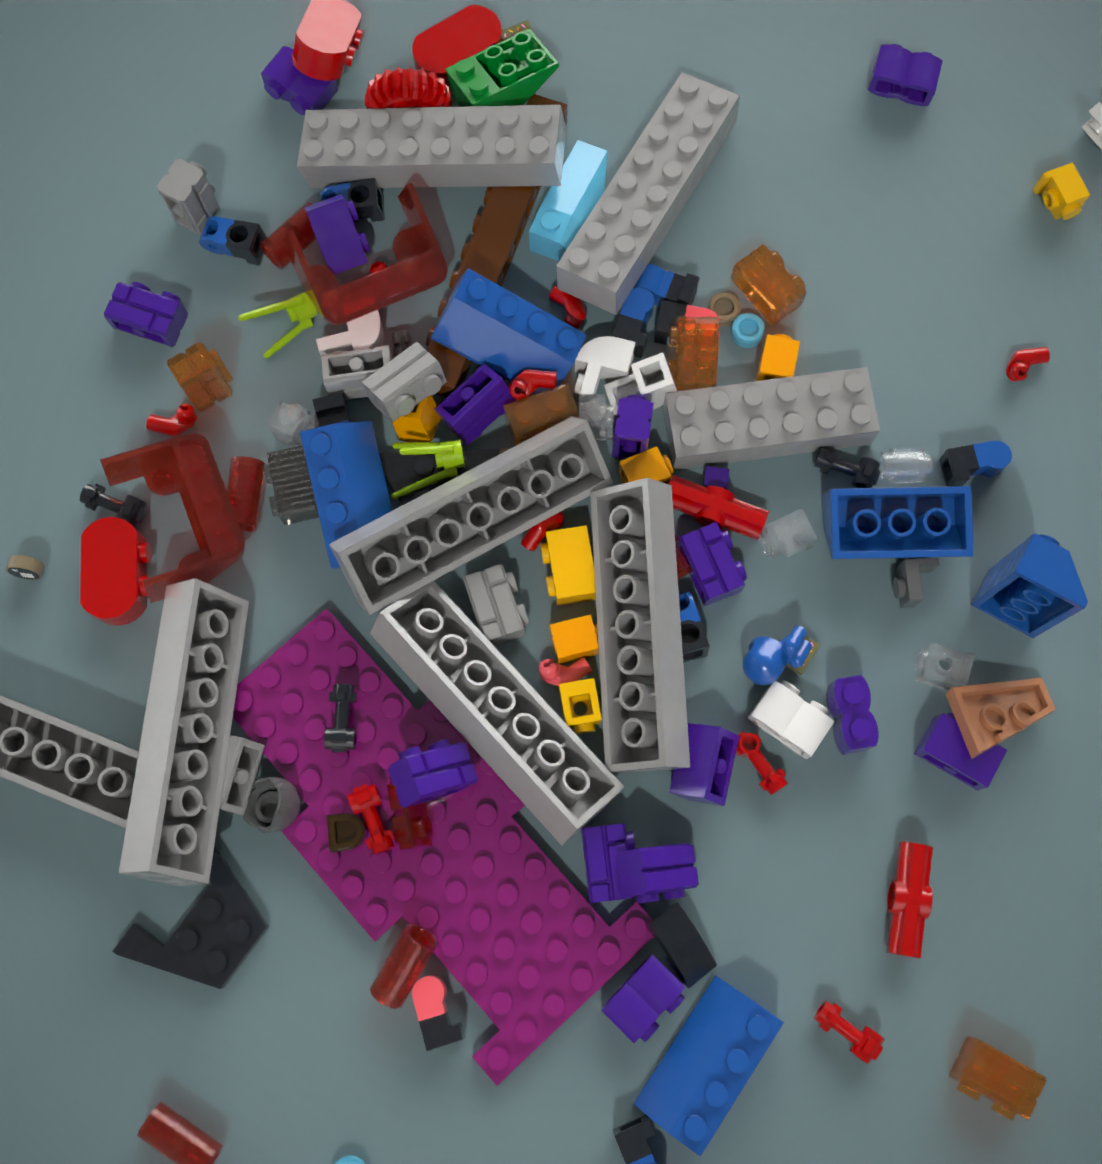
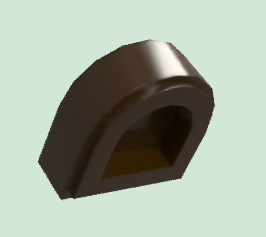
[326,813,366,853]

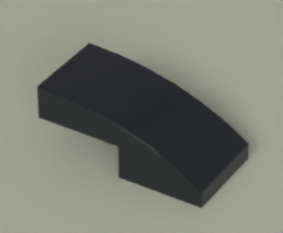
[646,902,717,989]

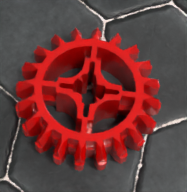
[365,66,452,109]

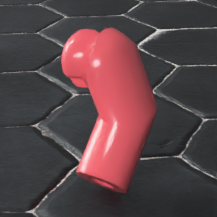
[538,657,592,687]

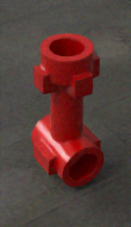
[736,731,788,795]
[347,783,395,855]
[814,1001,885,1065]

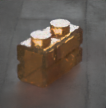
[730,244,807,326]
[668,316,720,391]
[167,342,233,412]
[503,384,579,446]
[949,1036,1047,1121]

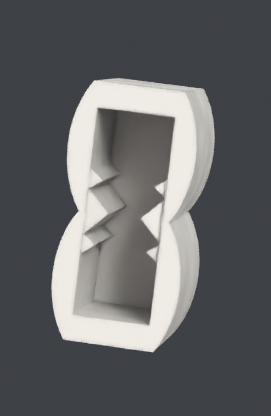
[747,680,835,759]

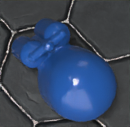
[742,626,812,685]

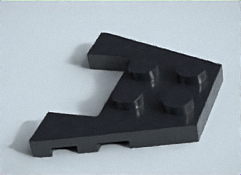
[112,844,269,989]

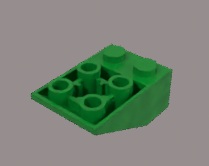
[445,28,559,107]

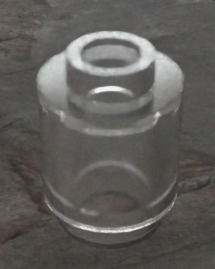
[879,448,933,483]

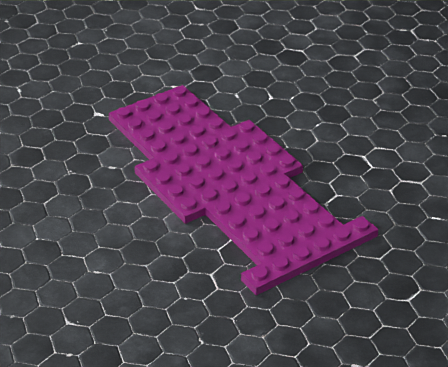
[233,608,654,1086]

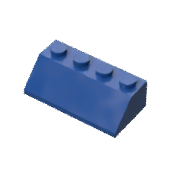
[430,268,586,402]
[300,421,392,570]
[823,486,974,559]
[970,533,1088,638]
[633,975,784,1157]

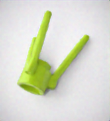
[238,291,318,359]
[391,440,465,499]

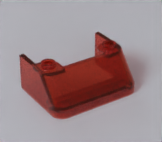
[282,183,448,326]
[100,433,245,603]

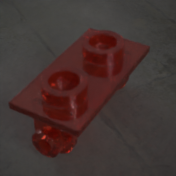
[387,777,432,850]

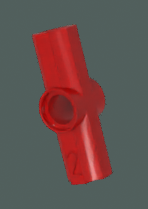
[668,475,769,540]
[886,841,933,959]

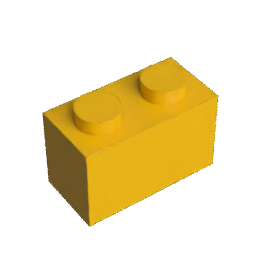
[540,525,596,606]

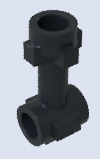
[814,446,881,488]
[80,483,147,527]
[324,684,357,753]

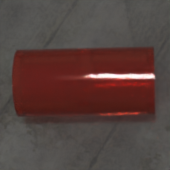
[259,202,316,270]
[222,456,265,532]
[370,924,438,1009]
[137,1102,223,1164]

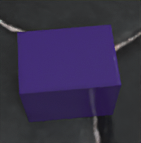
[703,466,730,490]

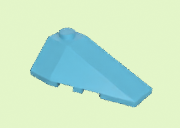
[529,140,607,261]

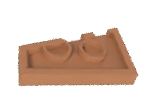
[945,678,1056,759]

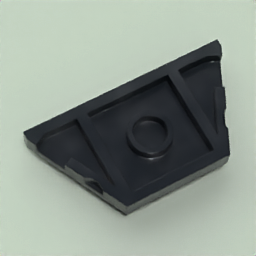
[379,448,503,506]

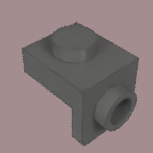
[893,558,939,608]

